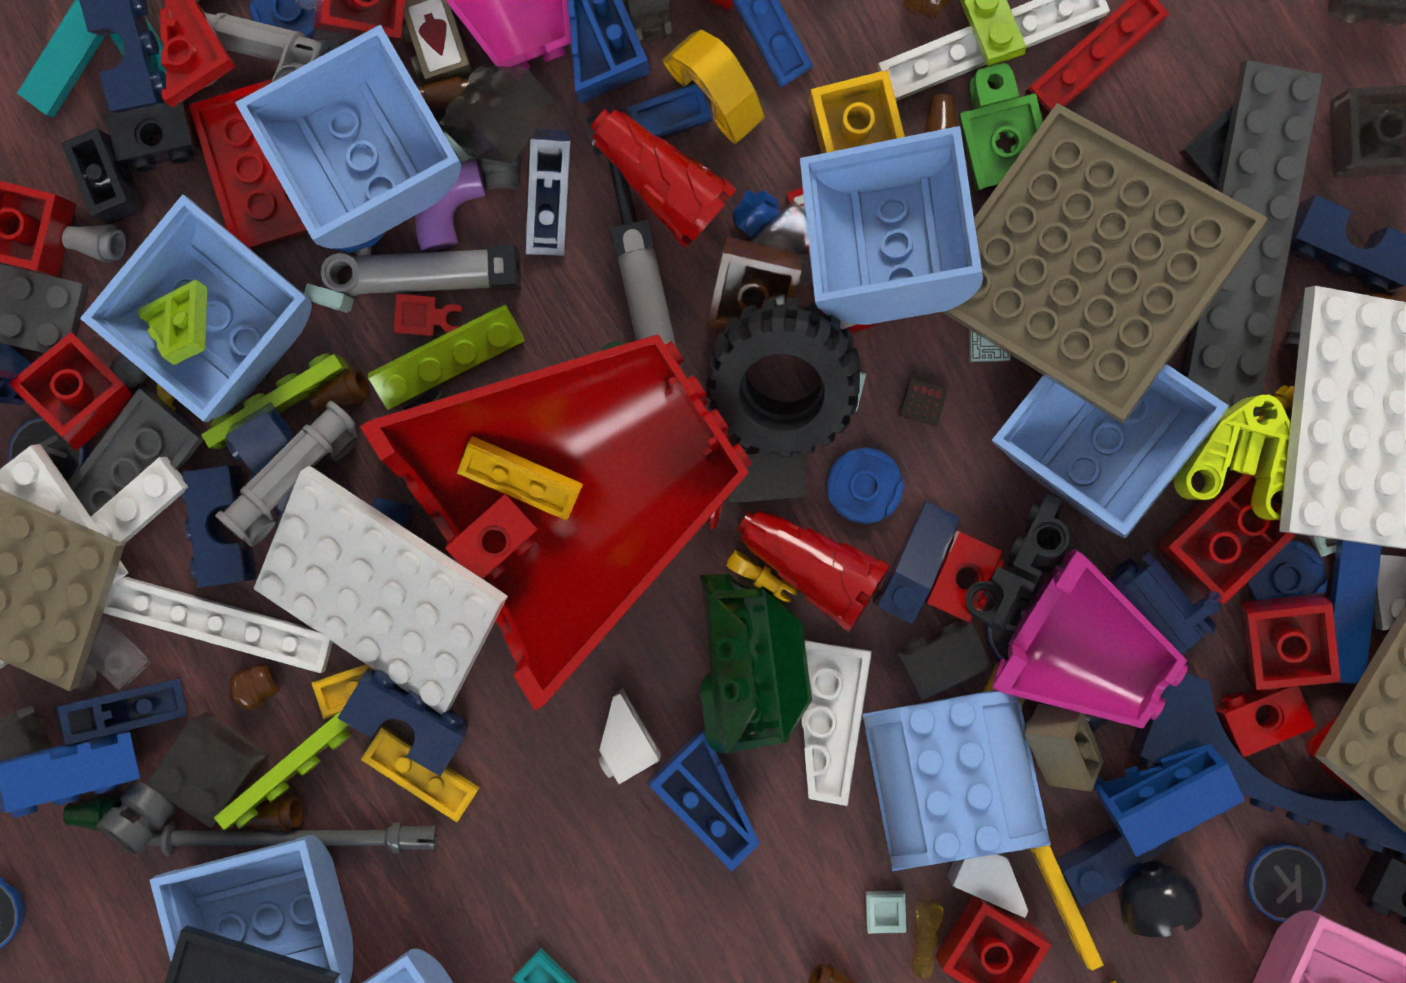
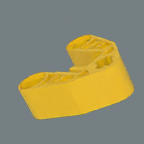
[662,29,765,144]

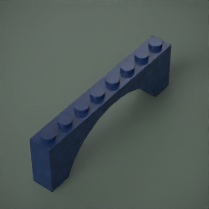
[1129,672,1406,862]

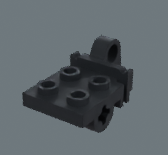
[965,493,1070,632]

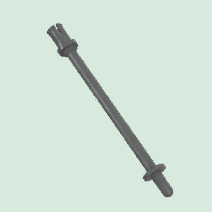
[147,821,438,856]

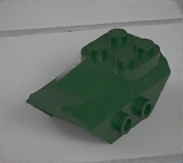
[699,574,812,753]

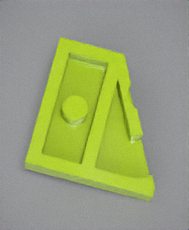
[138,280,207,365]

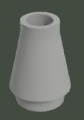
[62,224,126,263]

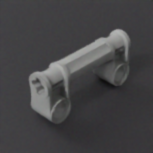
[201,8,336,87]
[215,401,359,547]

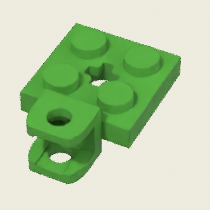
[957,63,1043,192]

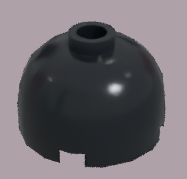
[1119,861,1203,937]

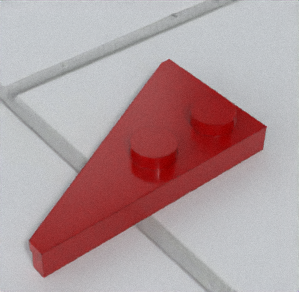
[160,0,236,108]

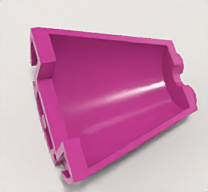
[446,0,572,77]
[992,549,1188,728]

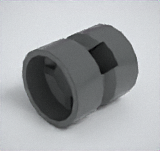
[97,780,175,856]

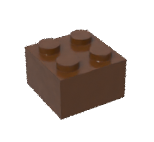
[707,237,804,330]

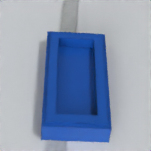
[627,83,712,139]

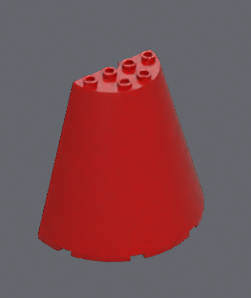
[360,334,752,711]

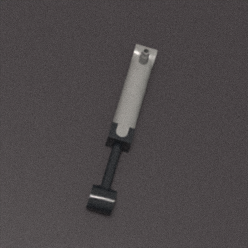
[587,109,681,368]

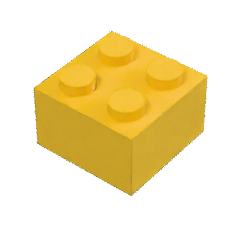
[808,70,905,154]

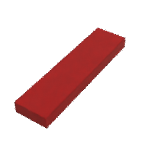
[1025,0,1170,116]

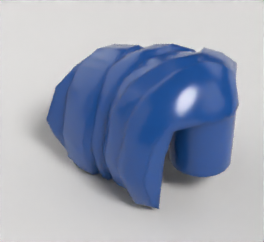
[732,190,780,238]

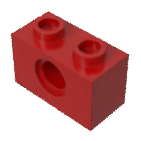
[445,494,538,583]
[924,531,1003,623]
[1215,686,1316,758]

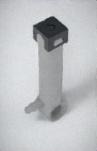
[321,245,522,297]

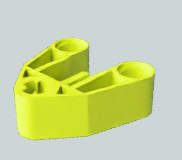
[1174,395,1291,520]

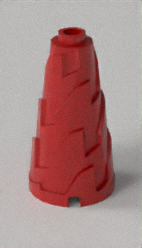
[590,109,737,249]
[737,510,890,632]

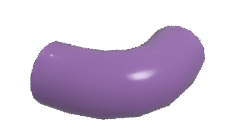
[415,158,487,252]

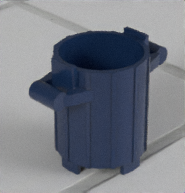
[1109,551,1222,654]

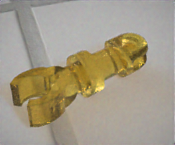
[912,901,944,979]

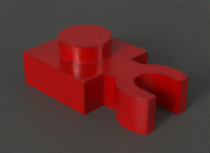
[393,294,463,337]

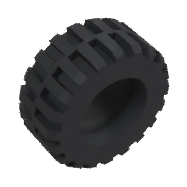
[706,298,860,458]

